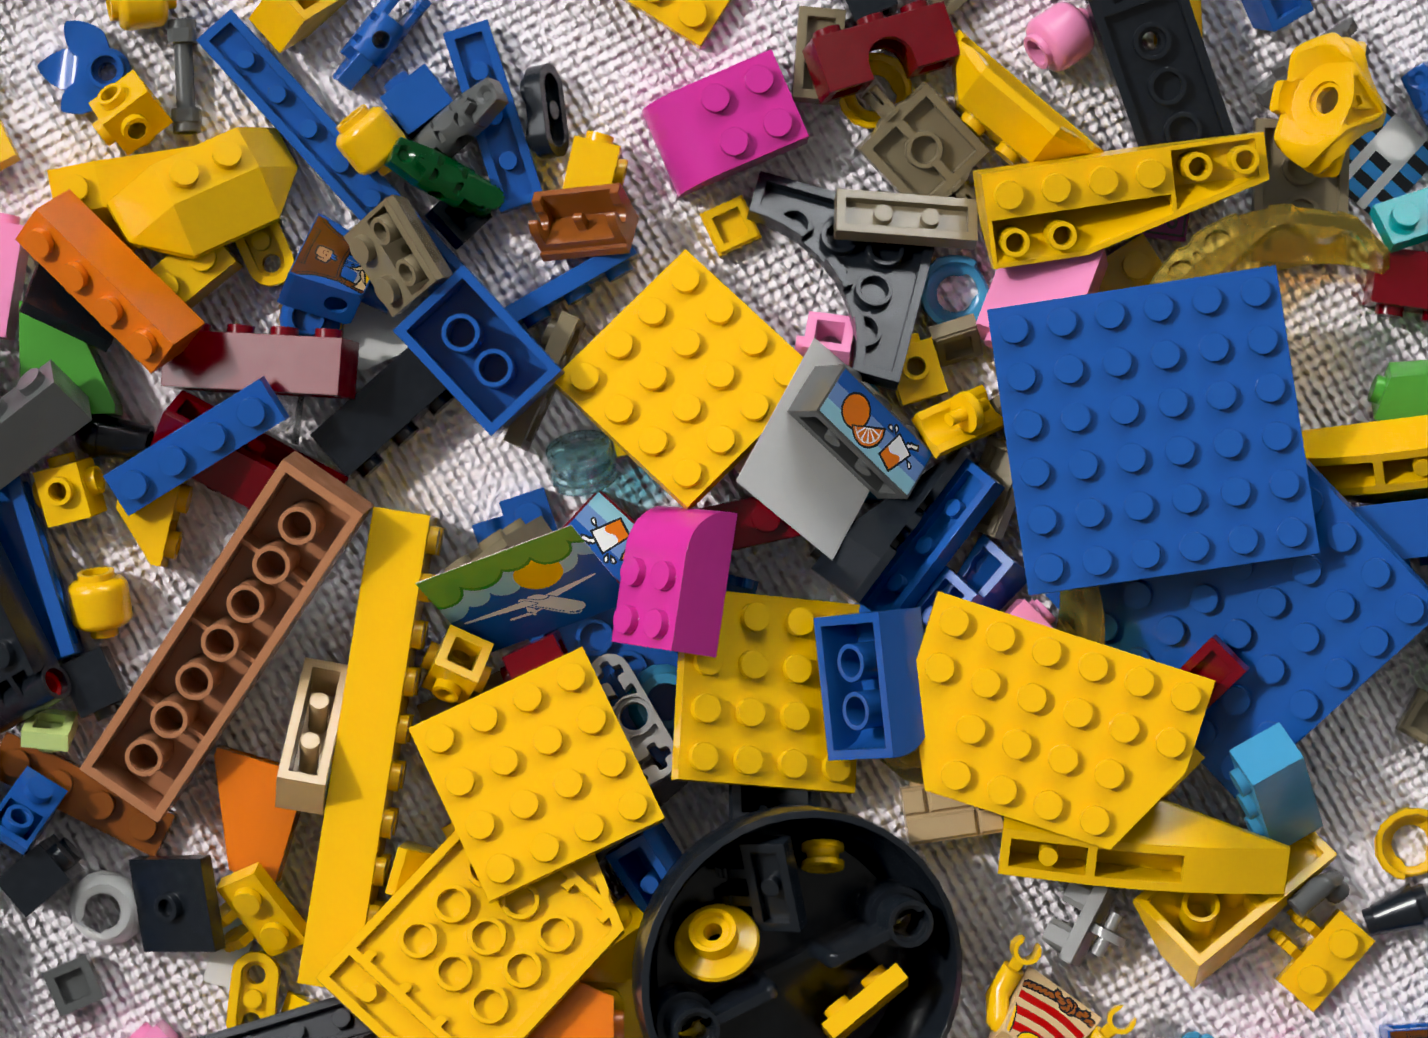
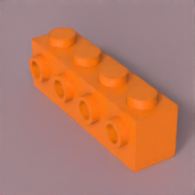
[15,189,205,374]

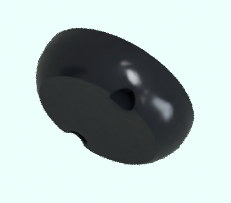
[632,805,962,1038]

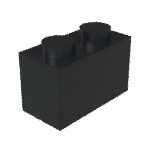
[0,834,85,917]

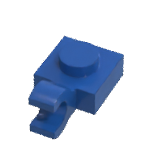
[472,487,558,544]

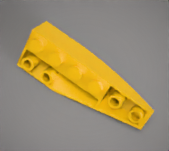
[973,132,1270,269]
[1301,415,1428,504]
[998,798,1290,894]

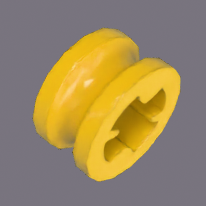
[801,839,844,874]

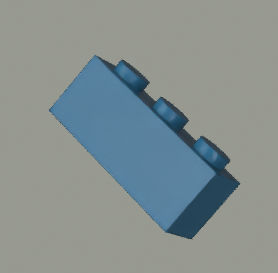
[1229,722,1323,845]

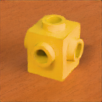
[88,69,173,156]
[32,452,107,528]
[420,625,494,704]

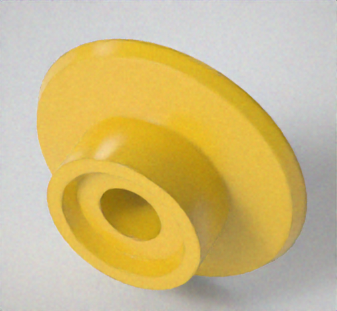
[674,904,760,982]

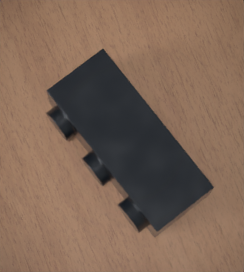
[310,347,455,479]

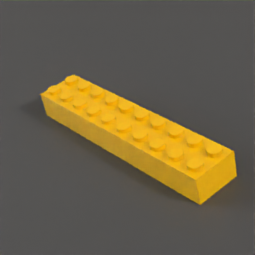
[297,507,444,987]

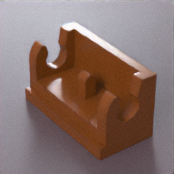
[528,183,639,262]

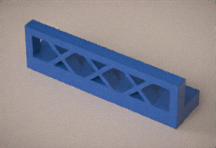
[0,473,85,661]

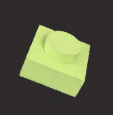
[21,708,78,753]

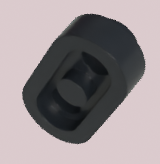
[520,63,569,160]

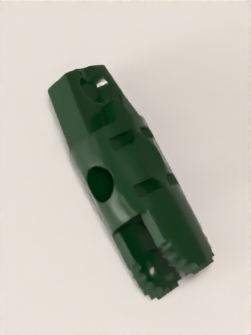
[385,137,505,218]

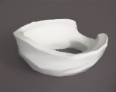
[70,870,140,945]

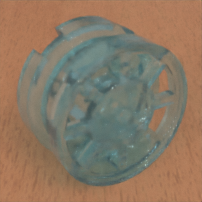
[546,430,618,496]

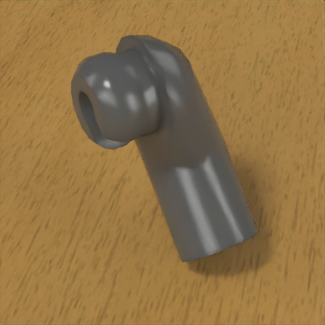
[1287,870,1350,918]

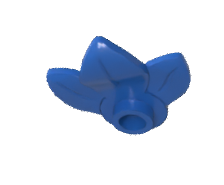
[37,20,132,115]

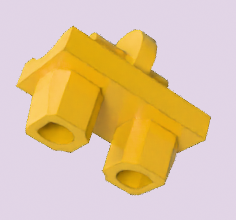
[911,384,1004,459]

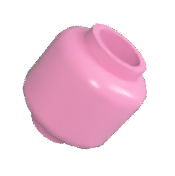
[1024,1,1094,72]

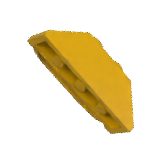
[952,29,1104,165]
[107,127,298,259]

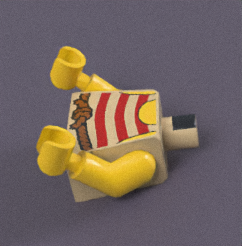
[985,935,1136,1038]

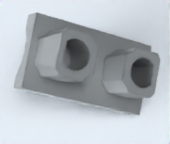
[1041,883,1127,967]

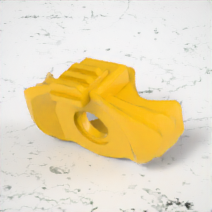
[1269,32,1387,178]

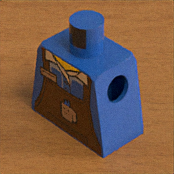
[277,213,388,324]

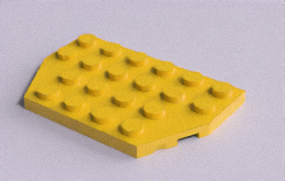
[916,591,1215,850]
[315,830,624,1038]

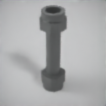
[167,18,202,135]

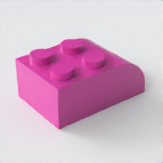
[642,49,809,198]
[611,505,737,657]

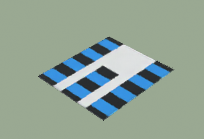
[1349,104,1428,214]

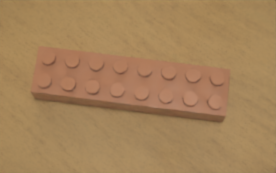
[79,451,374,823]

